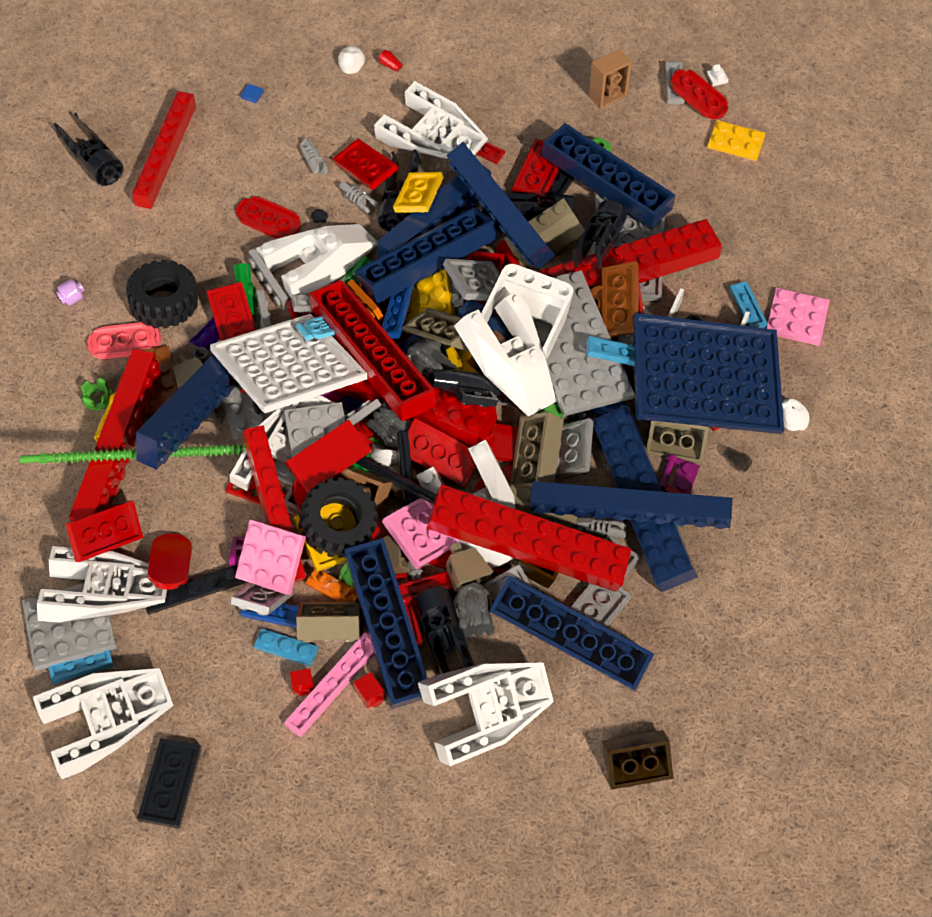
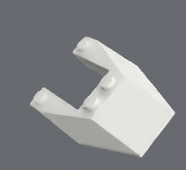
[374,81,488,160]
[256,224,377,298]
[454,291,557,417]
[230,395,334,516]
[416,440,516,569]
[37,546,167,622]
[418,662,554,766]
[33,668,173,779]

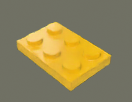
[707,120,766,161]
[393,172,443,213]

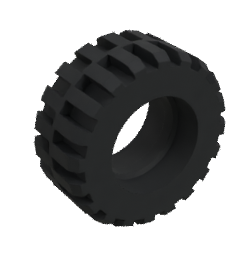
[126,260,198,329]
[298,477,378,558]

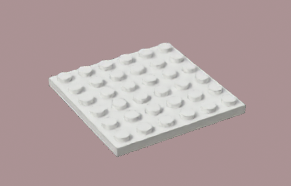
[210,314,367,413]

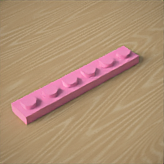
[284,633,374,738]

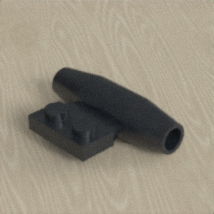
[428,370,503,408]

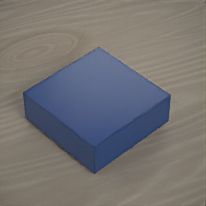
[241,84,264,103]

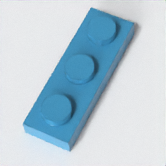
[729,281,768,328]
[587,336,634,366]
[254,628,319,667]
[49,650,114,685]

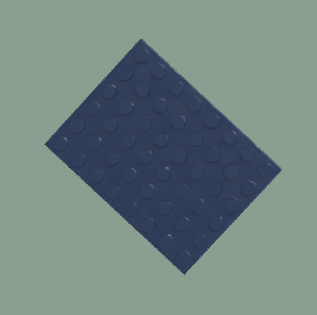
[632,313,784,434]

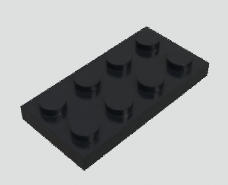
[137,738,202,829]

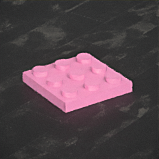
[767,288,830,346]
[382,498,460,570]
[235,520,306,595]

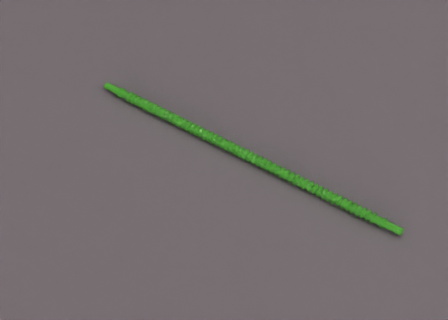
[20,438,386,464]

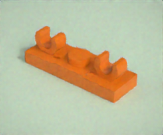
[347,279,384,322]
[305,570,358,602]

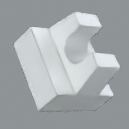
[706,64,728,86]

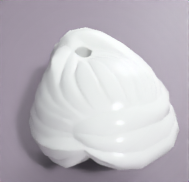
[338,46,365,74]
[782,399,810,431]
[369,444,399,468]

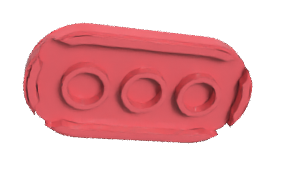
[87,322,161,359]

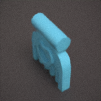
[296,316,334,341]

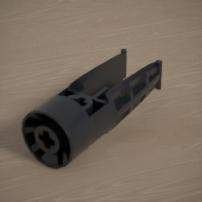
[54,113,124,186]
[377,149,421,232]
[482,194,573,222]
[572,200,627,268]
[413,587,475,674]

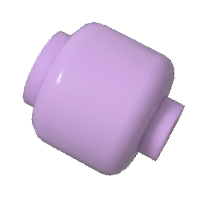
[56,279,85,306]

